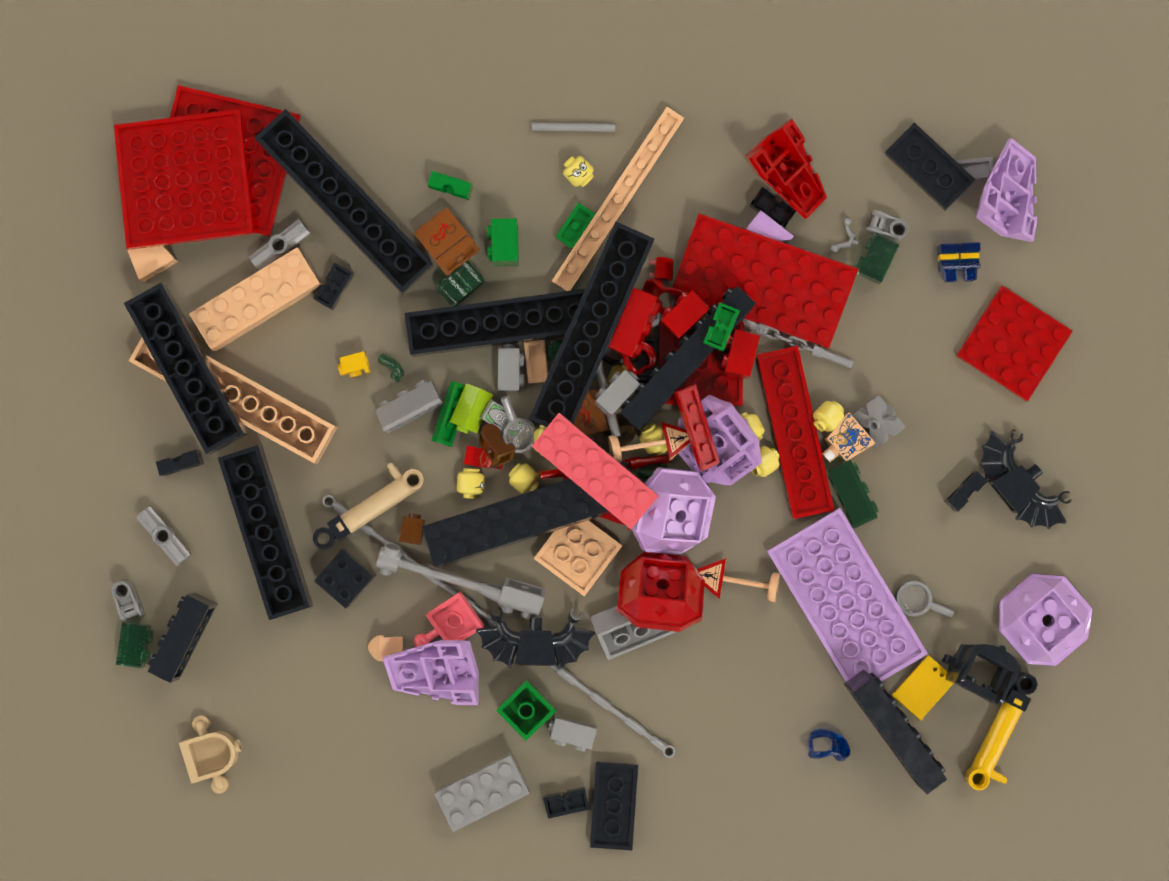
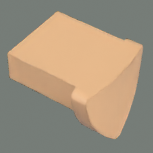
[367,635,403,661]

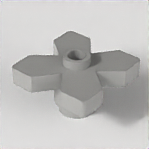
[852,395,905,448]

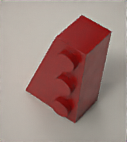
[608,288,663,359]

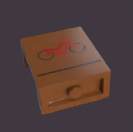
[414,207,480,276]
[574,388,619,435]

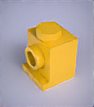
[337,351,371,378]

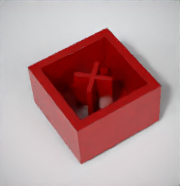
[661,290,710,341]
[720,329,760,380]

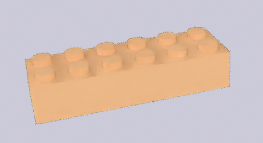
[189,247,321,352]

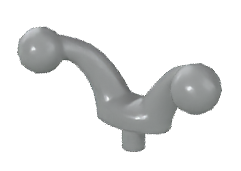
[830,218,859,253]

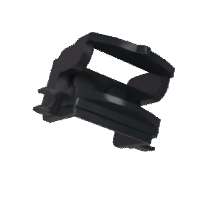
[942,644,1021,706]

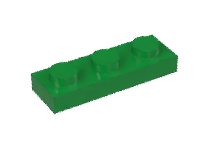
[431,381,465,447]

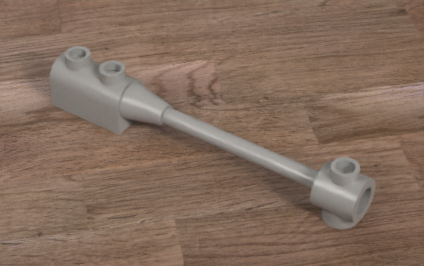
[376,542,546,619]

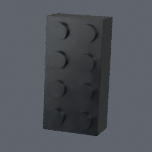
[147,593,217,683]

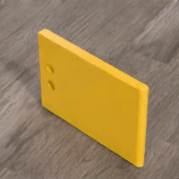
[891,655,954,721]

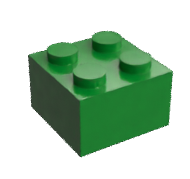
[487,218,519,267]
[496,679,557,741]

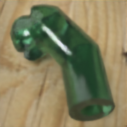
[378,353,404,382]

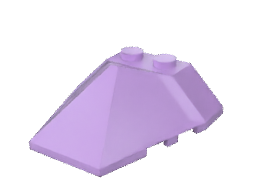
[976,138,1037,242]
[383,640,479,705]

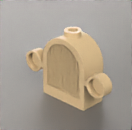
[179,715,242,794]

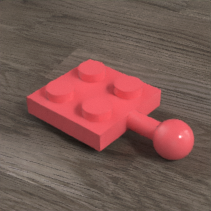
[413,591,485,647]

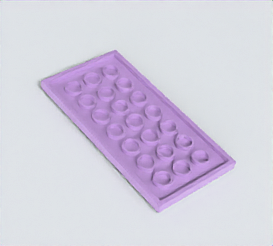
[767,508,928,682]

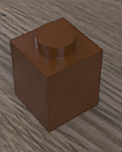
[399,513,426,545]

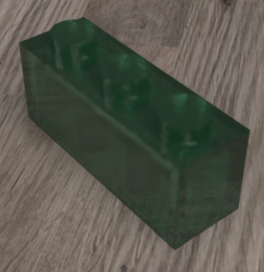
[826,460,879,528]

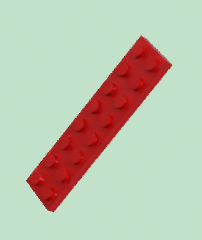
[756,346,834,519]

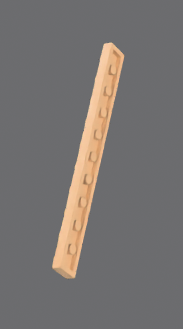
[552,107,684,291]

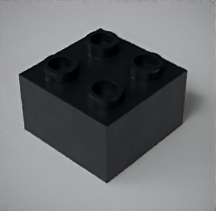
[314,548,376,609]

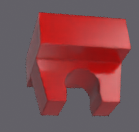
[649,257,674,281]

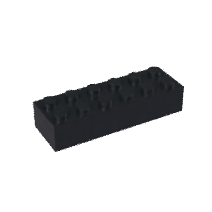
[844,669,947,795]

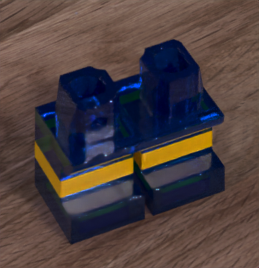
[937,242,981,283]

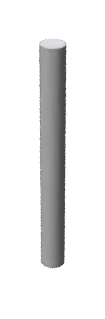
[532,122,615,132]
[596,362,621,437]

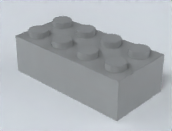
[434,752,530,832]

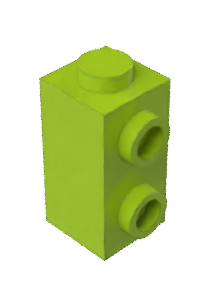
[450,383,493,434]

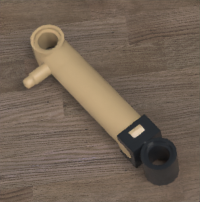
[313,462,424,550]

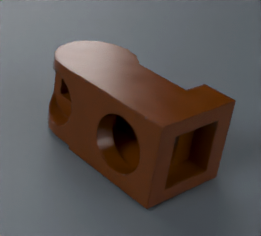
[479,424,516,467]

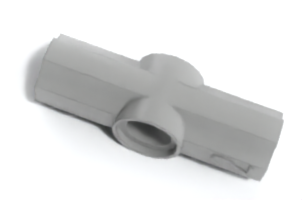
[249,219,310,270]
[136,506,192,566]

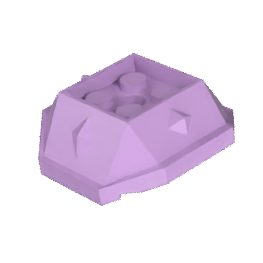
[678,395,762,486]
[632,467,716,554]
[999,573,1093,666]

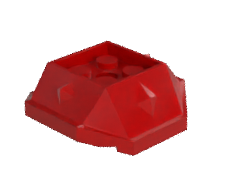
[617,551,705,632]

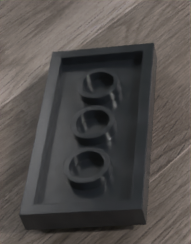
[885,122,976,211]
[590,761,638,851]

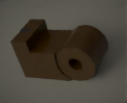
[594,425,635,453]

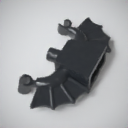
[980,429,1072,529]
[476,607,595,669]

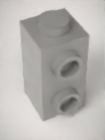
[498,344,524,392]
[594,370,640,418]
[548,716,597,752]

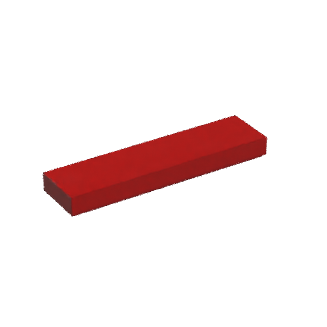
[674,384,720,471]

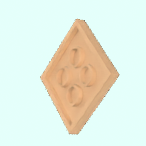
[534,520,622,597]

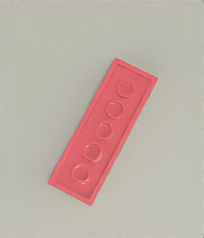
[532,413,659,529]

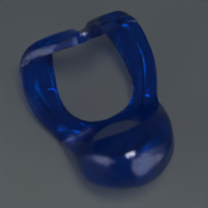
[808,729,851,762]

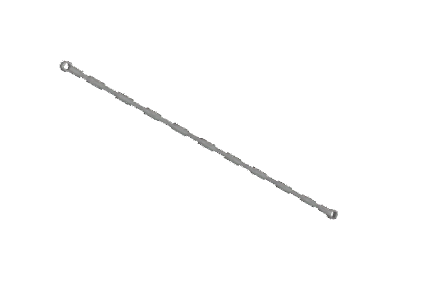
[322,495,676,758]

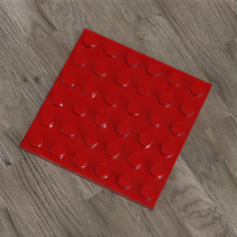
[170,85,301,237]
[114,109,254,250]

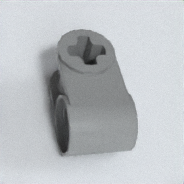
[866,210,909,241]
[111,580,144,622]

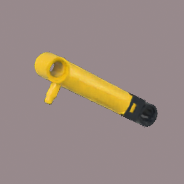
[964,672,1038,790]

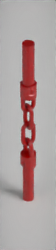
[540,454,672,479]

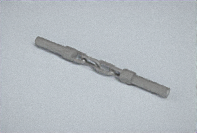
[741,318,854,369]

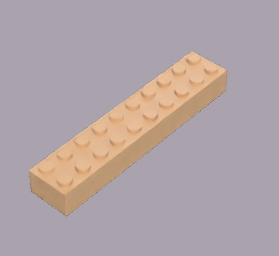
[129,338,338,464]

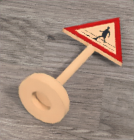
[608,422,691,463]
[696,558,780,602]

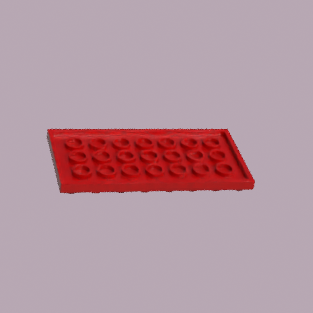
[672,213,859,348]

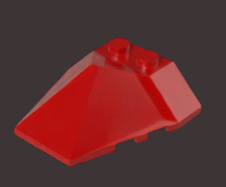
[744,119,827,219]

